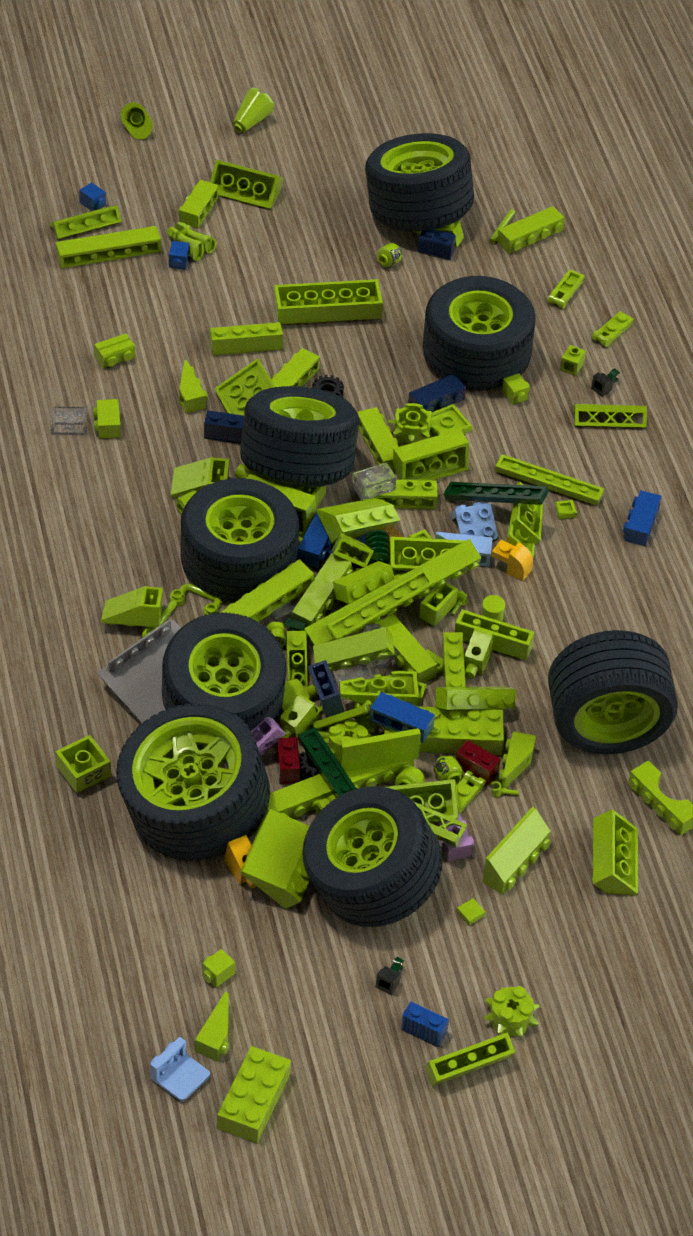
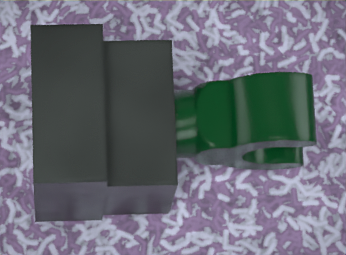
[591,368,620,397]
[375,957,405,995]

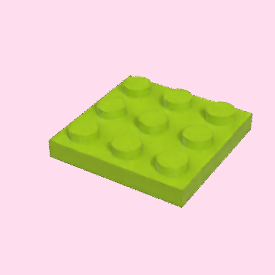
[214,358,276,416]

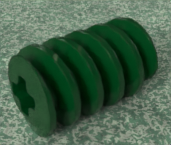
[365,530,390,566]

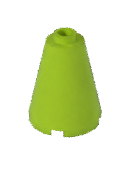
[233,88,275,133]

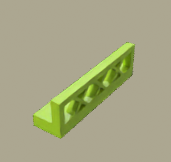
[49,205,122,239]
[573,404,647,428]
[414,802,467,847]

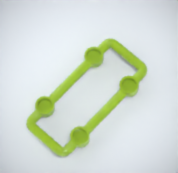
[142,583,222,638]

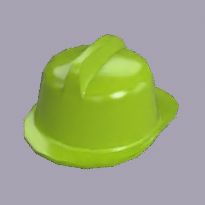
[121,102,153,140]

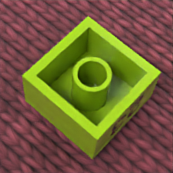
[55,735,111,793]

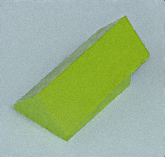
[507,482,544,558]

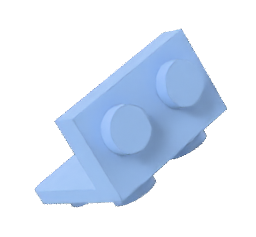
[450,502,498,540]
[150,1037,210,1102]

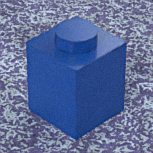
[79,182,106,211]
[169,241,189,270]

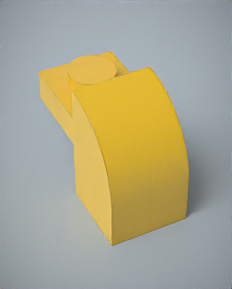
[491,540,533,581]

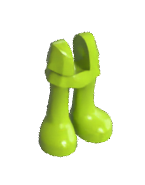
[167,222,217,261]

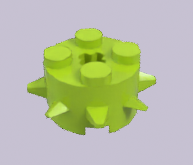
[388,403,437,444]
[324,719,371,761]
[484,986,540,1037]

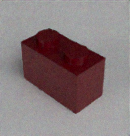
[277,737,300,784]
[456,740,501,786]

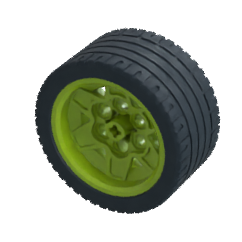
[116,703,270,861]

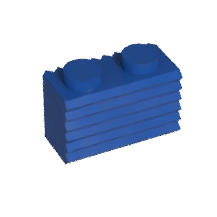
[401,1001,449,1047]

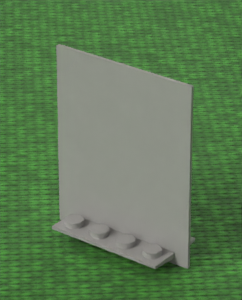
[97,619,225,724]

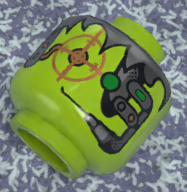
[377,243,402,268]
[433,756,463,784]

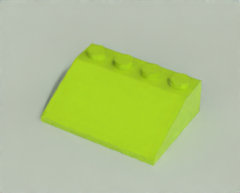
[240,809,310,909]

